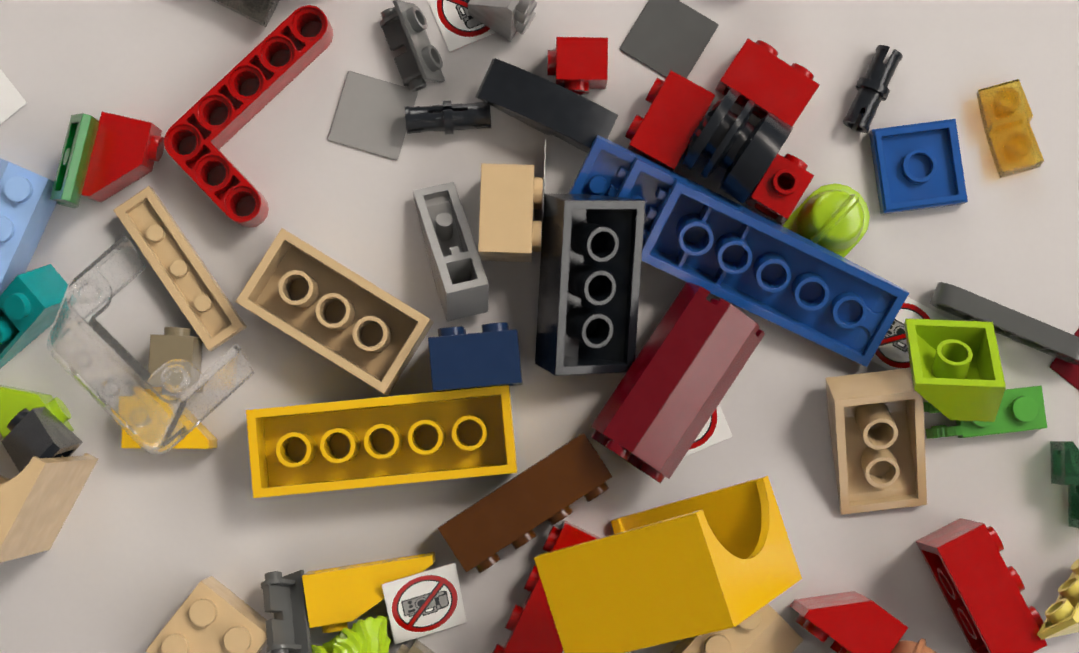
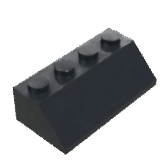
[535,194,645,376]

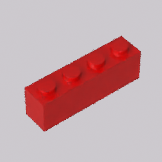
[492,520,600,653]

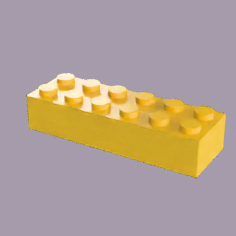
[246,385,518,498]

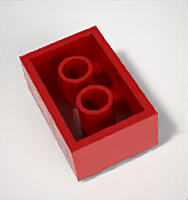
[916,518,1047,653]

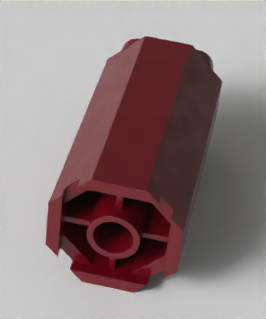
[591,282,765,484]

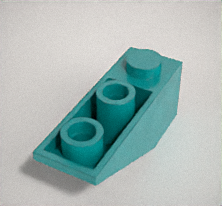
[0,264,78,369]

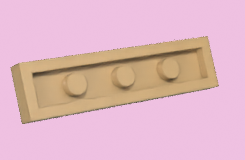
[113,186,247,351]

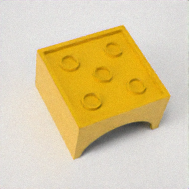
[534,476,802,653]

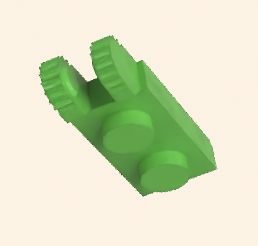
[923,385,1047,439]

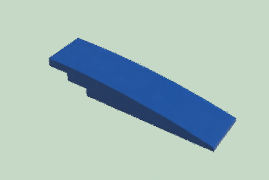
[568,135,909,367]

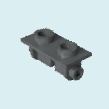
[380,0,445,92]
[261,570,312,653]

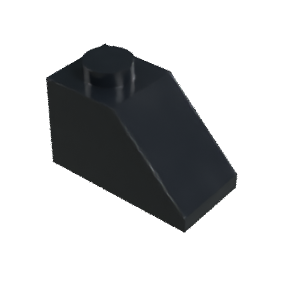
[1,407,83,473]

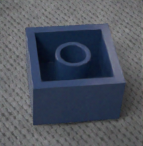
[428,322,523,392]

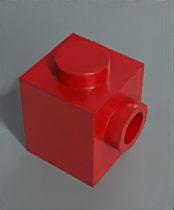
[547,37,608,95]
[746,154,814,225]

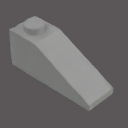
[413,182,489,322]

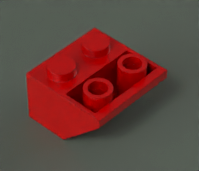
[790,591,908,653]

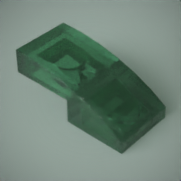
[1050,441,1079,528]

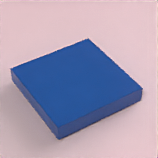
[869,119,968,215]

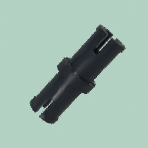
[843,45,903,133]
[405,100,491,135]

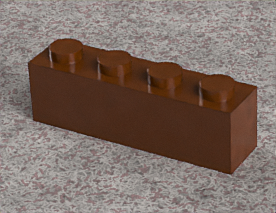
[438,433,613,573]

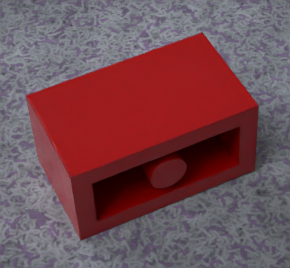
[715,38,820,127]
[625,70,716,171]

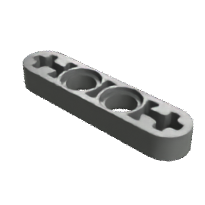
[930,282,1079,366]

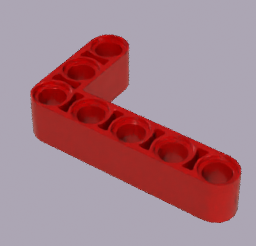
[164,5,333,228]

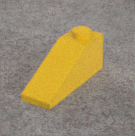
[302,552,436,633]

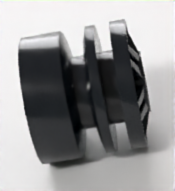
[682,88,793,204]

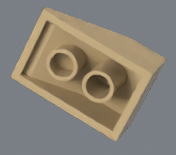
[825,368,927,515]

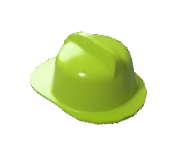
[783,183,870,257]

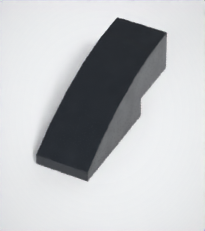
[475,58,618,153]

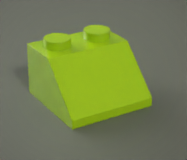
[904,319,1006,422]

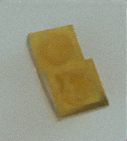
[977,79,1044,178]

